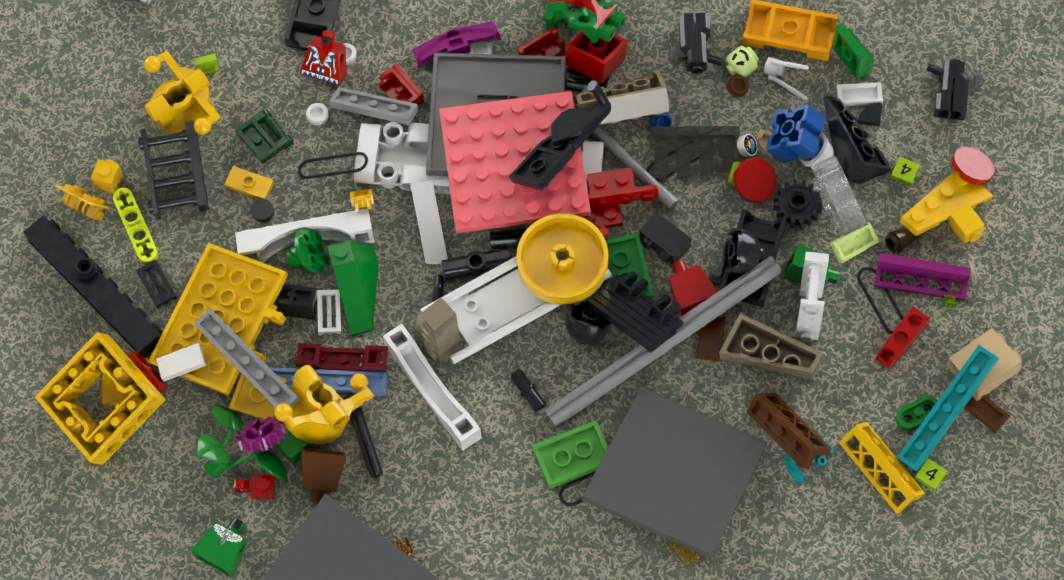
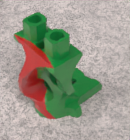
[542,0,626,44]

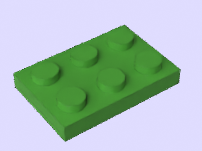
[532,420,608,489]

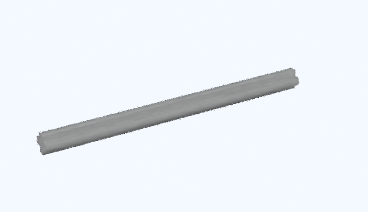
[544,256,781,428]

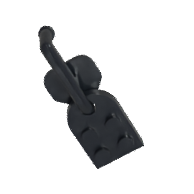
[509,80,611,191]

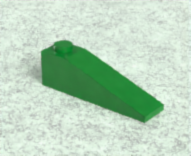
[327,240,379,336]

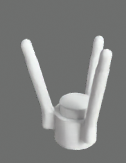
[764,57,809,100]

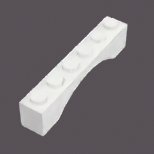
[235,208,375,263]
[383,324,482,451]

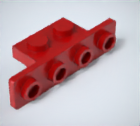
[587,167,658,208]

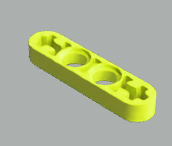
[113,188,159,265]

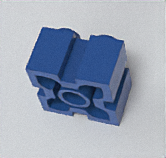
[766,104,825,162]

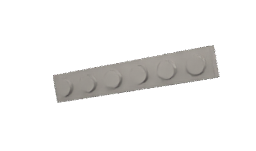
[194,308,301,408]

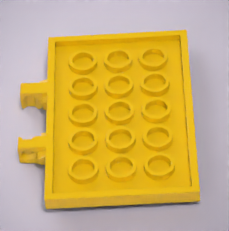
[148,243,288,396]

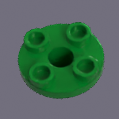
[286,229,329,273]

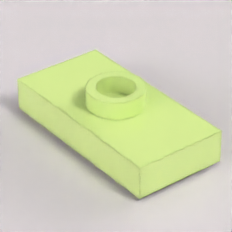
[830,222,879,263]

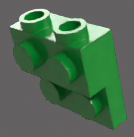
[832,23,874,80]

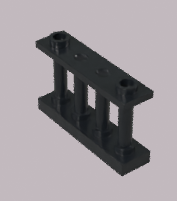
[138,120,209,219]

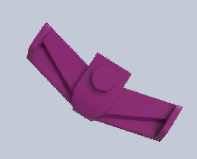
[412,21,501,68]

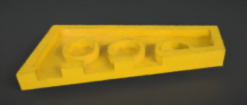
[899,170,993,236]

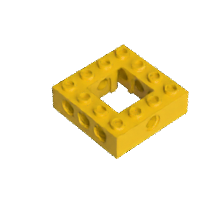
[35,332,166,465]

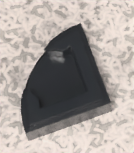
[857,103,882,126]

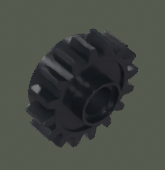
[773,180,823,229]

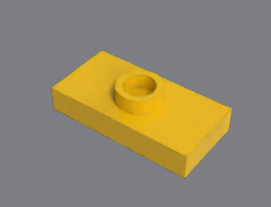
[224,166,274,200]

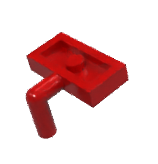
[582,203,623,240]

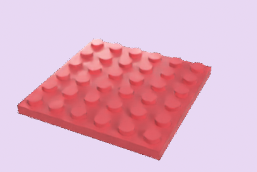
[439,91,591,233]

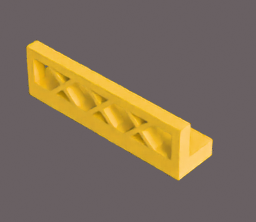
[838,422,926,514]

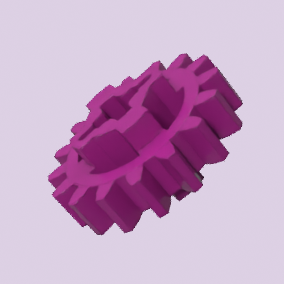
[236,416,287,453]

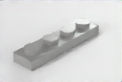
[329,87,418,125]

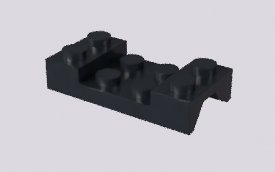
[284,0,341,50]
[720,209,786,307]

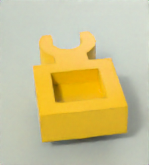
[350,188,374,212]

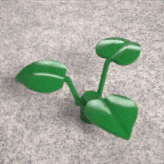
[196,404,287,483]

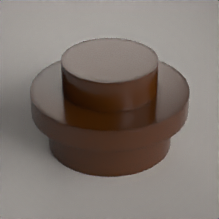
[727,75,749,97]

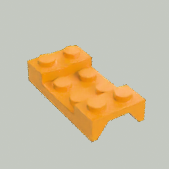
[742,0,837,61]

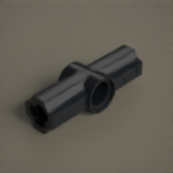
[441,247,510,281]

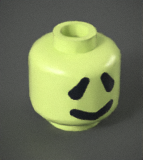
[726,46,759,78]

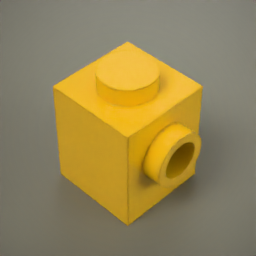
[91,159,123,194]
[948,204,985,245]

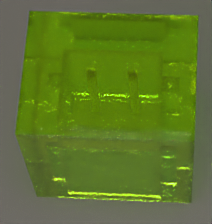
[942,295,956,308]

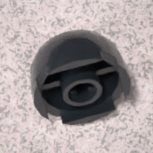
[723,228,764,274]
[565,301,611,344]

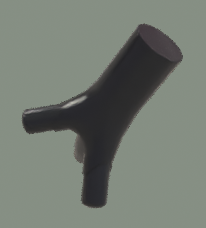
[427,275,444,305]

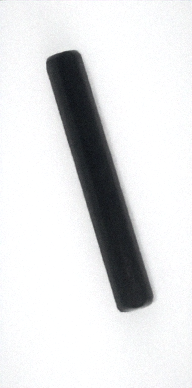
[344,393,383,478]

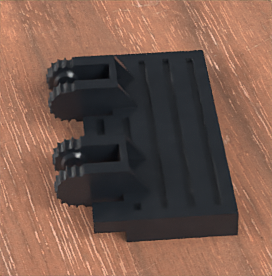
[585,271,683,353]

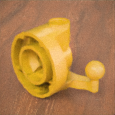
[144,50,221,135]
[274,365,374,444]

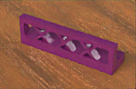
[874,253,971,301]

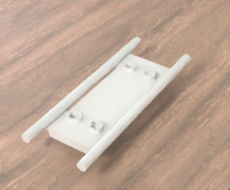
[420,256,612,364]

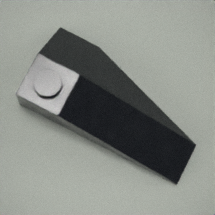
[823,95,891,184]

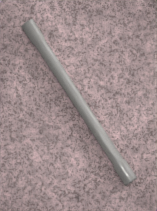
[565,91,679,210]

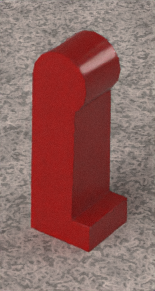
[875,306,930,370]

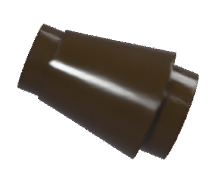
[885,228,920,252]

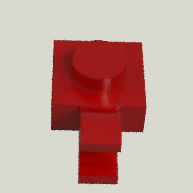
[234,474,275,499]

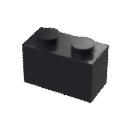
[639,212,691,264]

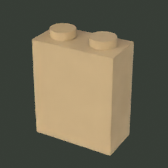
[948,328,1022,401]

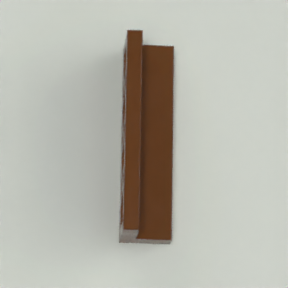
[747,393,832,469]

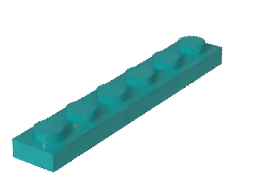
[897,345,999,472]

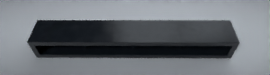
[23,215,162,358]

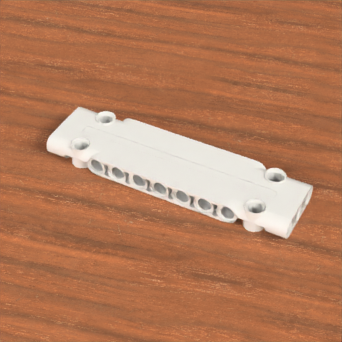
[354,122,604,195]

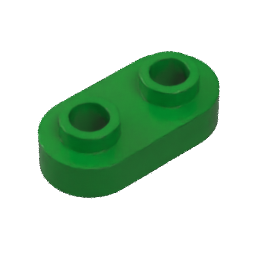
[896,396,938,431]

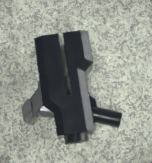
[669,13,723,74]
[926,58,981,120]

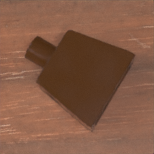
[301,447,346,503]

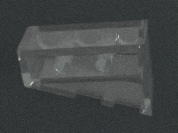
[811,155,868,236]

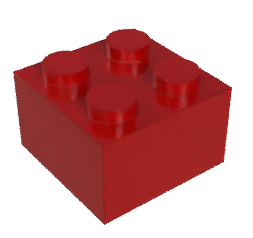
[566,32,628,84]

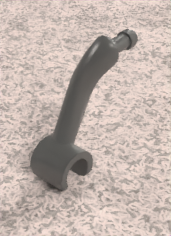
[709,237,731,285]

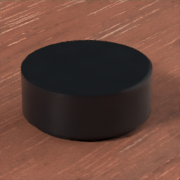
[251,199,274,222]

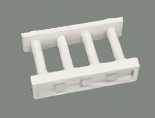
[795,252,829,342]

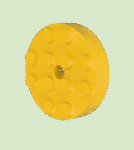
[517,213,608,305]

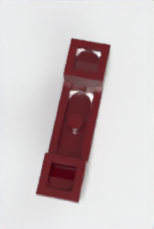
[296,343,389,372]

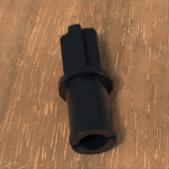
[511,369,547,412]

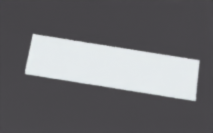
[410,179,448,264]

